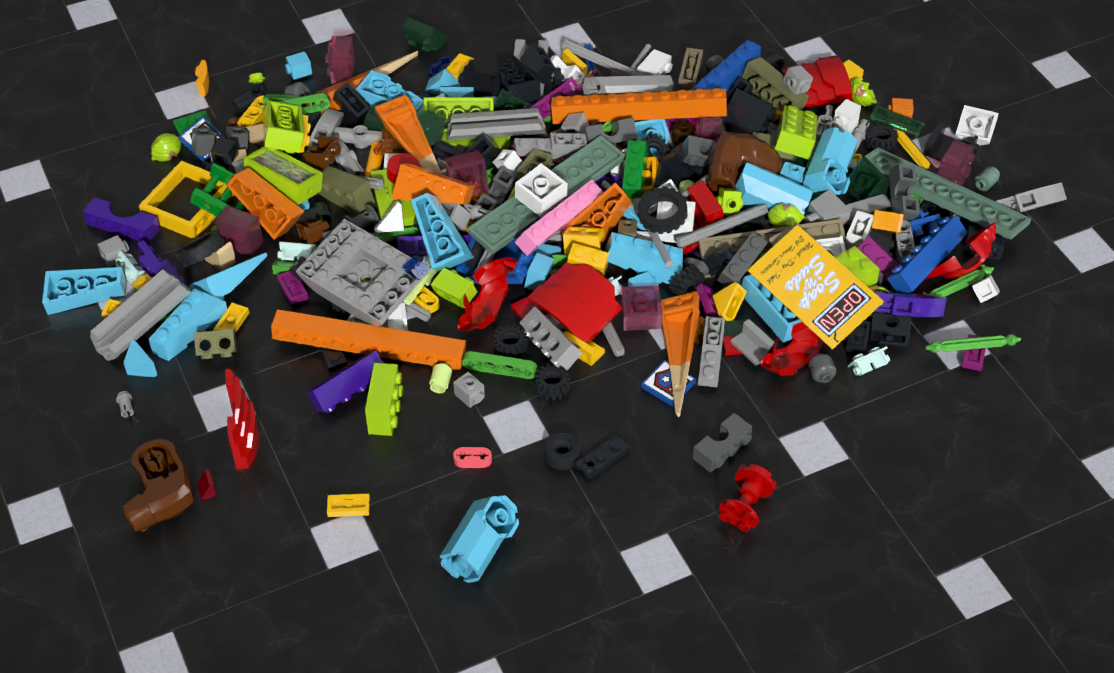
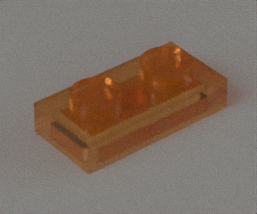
[373,138,406,156]

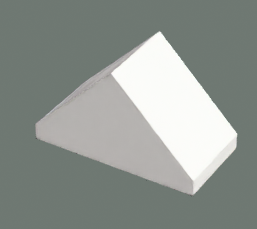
[374,200,404,233]

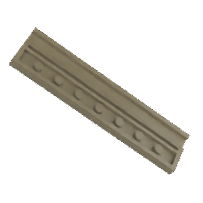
[698,219,846,278]

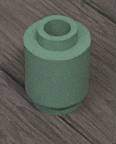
[974,167,1000,191]

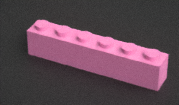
[515,180,604,256]

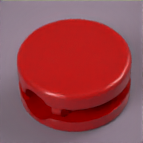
[386,154,420,184]

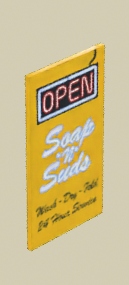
[747,225,884,349]

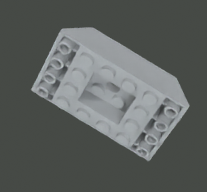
[296,219,430,326]

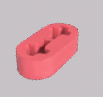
[453,447,492,468]

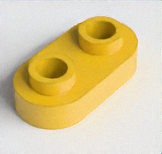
[412,286,439,313]

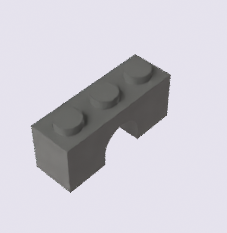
[579,117,638,147]
[191,126,249,156]
[889,164,920,222]
[475,166,517,211]
[717,232,768,287]
[693,413,752,473]

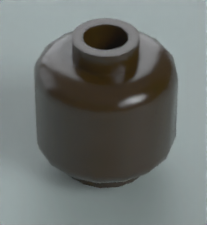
[671,121,694,146]

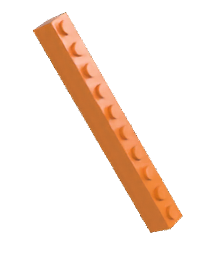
[551,88,727,124]
[271,309,466,370]

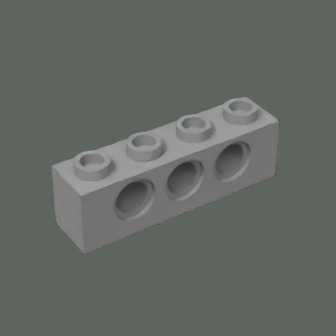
[520,306,583,370]

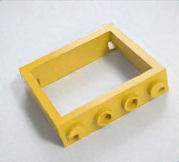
[139,161,235,240]

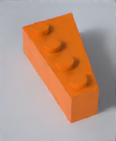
[227,168,305,240]
[560,183,632,246]

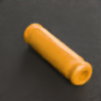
[364,141,385,178]

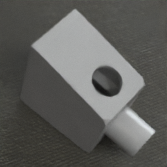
[804,190,851,225]

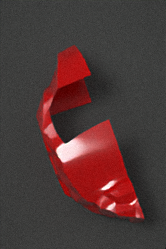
[925,222,996,279]
[457,258,517,331]
[760,322,823,376]

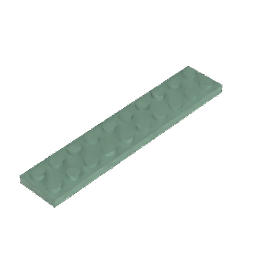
[468,135,626,255]
[857,147,1031,239]

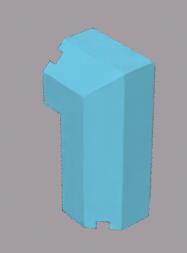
[803,127,857,198]
[734,162,813,215]
[440,495,519,583]

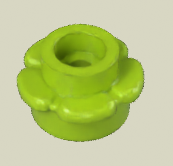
[249,73,265,84]

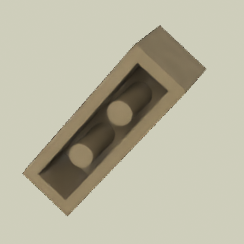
[678,48,703,91]

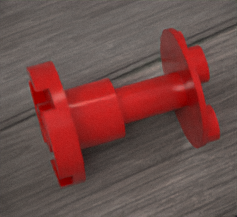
[719,464,776,532]

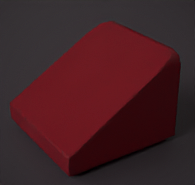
[197,469,216,500]

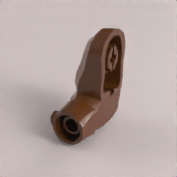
[708,132,783,192]
[121,439,194,532]

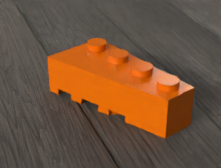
[391,163,475,204]

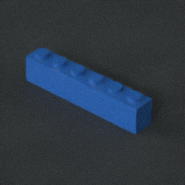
[689,40,761,92]
[887,215,968,294]

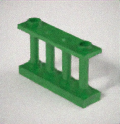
[190,163,260,237]

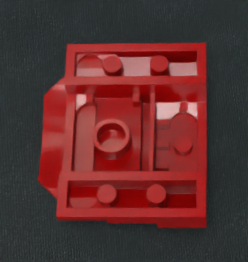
[782,55,853,107]
[527,262,622,344]
[225,369,259,470]

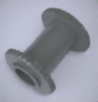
[343,204,380,229]

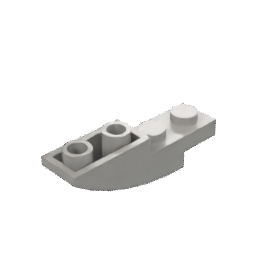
[306,109,344,153]
[514,133,587,159]
[995,182,1067,213]
[698,316,725,387]

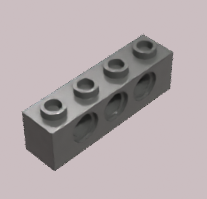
[682,135,715,169]

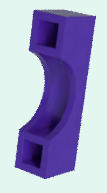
[83,197,160,244]

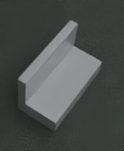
[730,319,775,366]

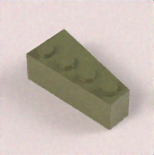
[741,57,809,111]
[312,166,377,216]

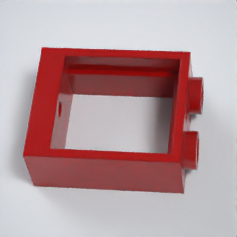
[687,181,724,237]

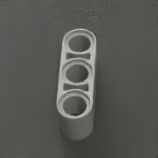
[846,194,892,227]
[892,220,915,264]

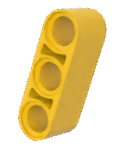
[238,95,264,140]

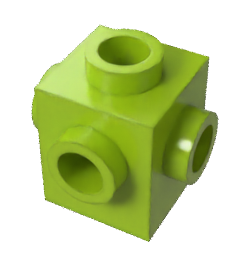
[716,188,743,216]

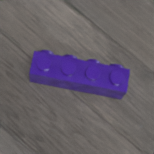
[306,351,384,413]

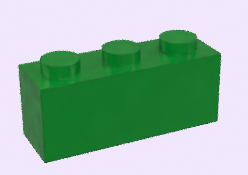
[622,140,648,199]

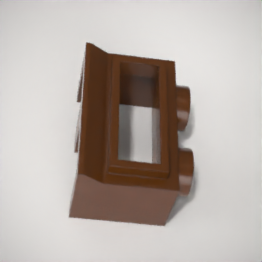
[304,136,341,169]
[295,217,330,244]

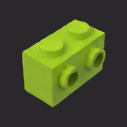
[431,268,477,309]

